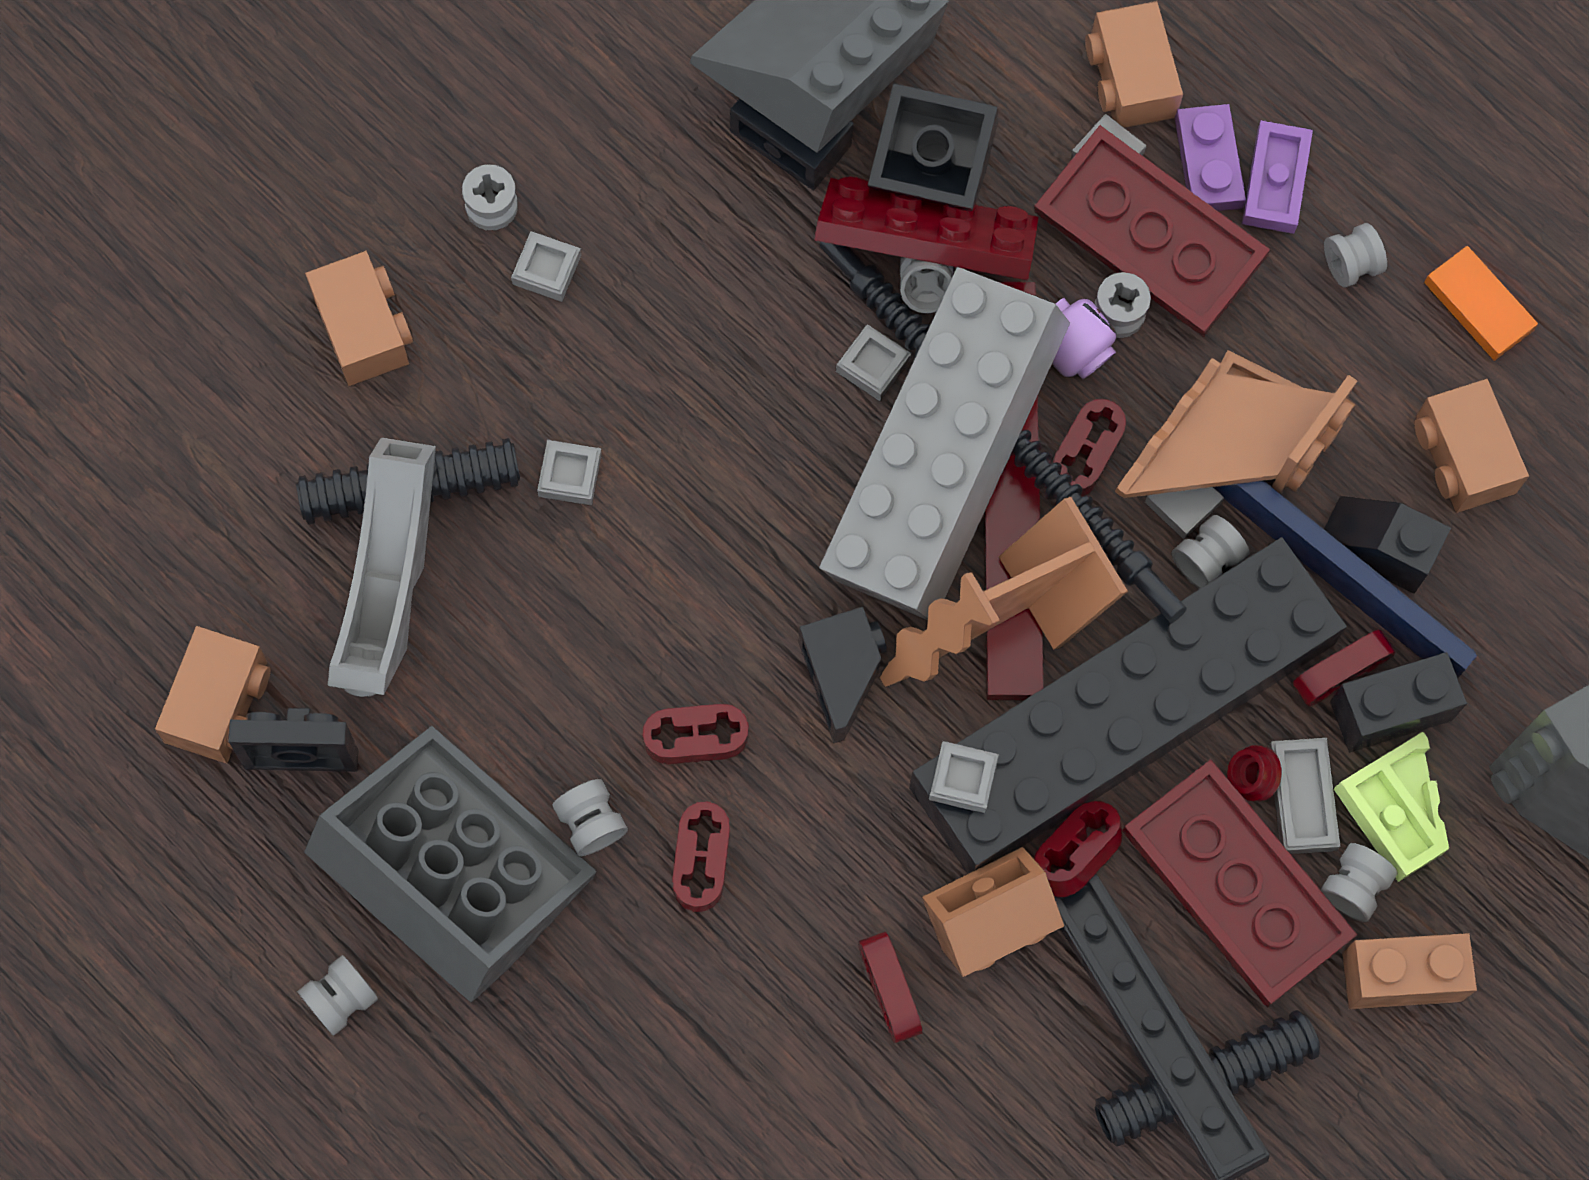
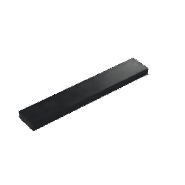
[1054,874,1270,1180]

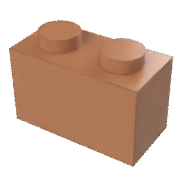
[1085,1,1183,128]
[305,251,413,387]
[1415,379,1529,513]
[155,626,270,764]
[922,847,1064,977]
[1342,933,1477,1009]

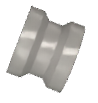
[462,165,518,230]
[1324,223,1387,287]
[1094,272,1151,338]

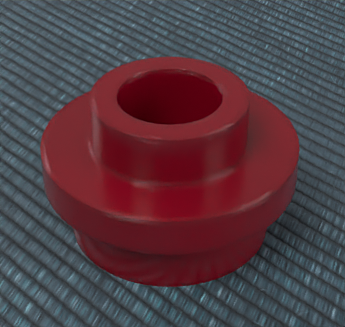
[1227,745,1282,802]

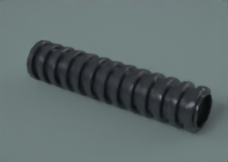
[296,438,520,525]
[1095,1010,1320,1147]

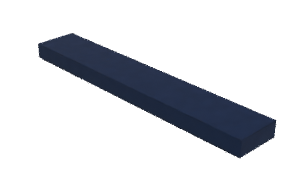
[1213,481,1478,679]

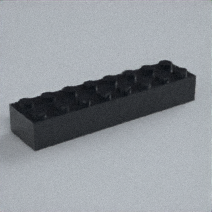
[909,537,1347,874]

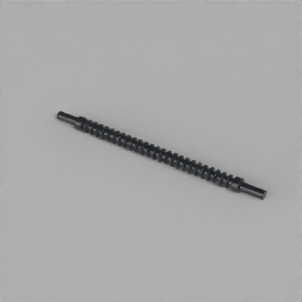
[820,242,1187,623]

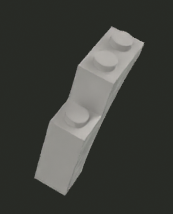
[328,437,436,697]

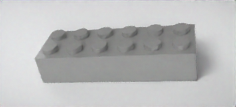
[819,267,1070,620]

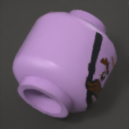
[1052,298,1116,380]

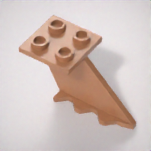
[1115,358,1357,498]
[880,497,1128,687]

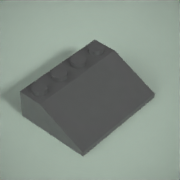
[690,0,949,153]
[1489,685,1589,859]
[304,726,597,1003]

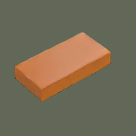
[1424,245,1538,361]

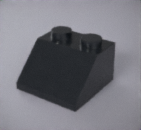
[868,83,998,211]

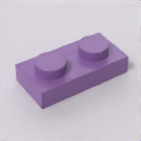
[1175,104,1246,211]
[1242,121,1313,234]

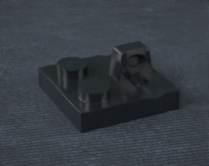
[228,708,359,772]

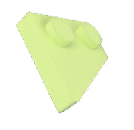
[1334,732,1449,882]

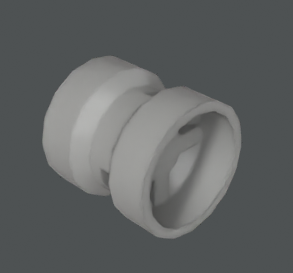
[900,257,954,314]
[1172,515,1250,589]
[552,779,628,856]
[1320,843,1398,922]
[297,955,378,1036]

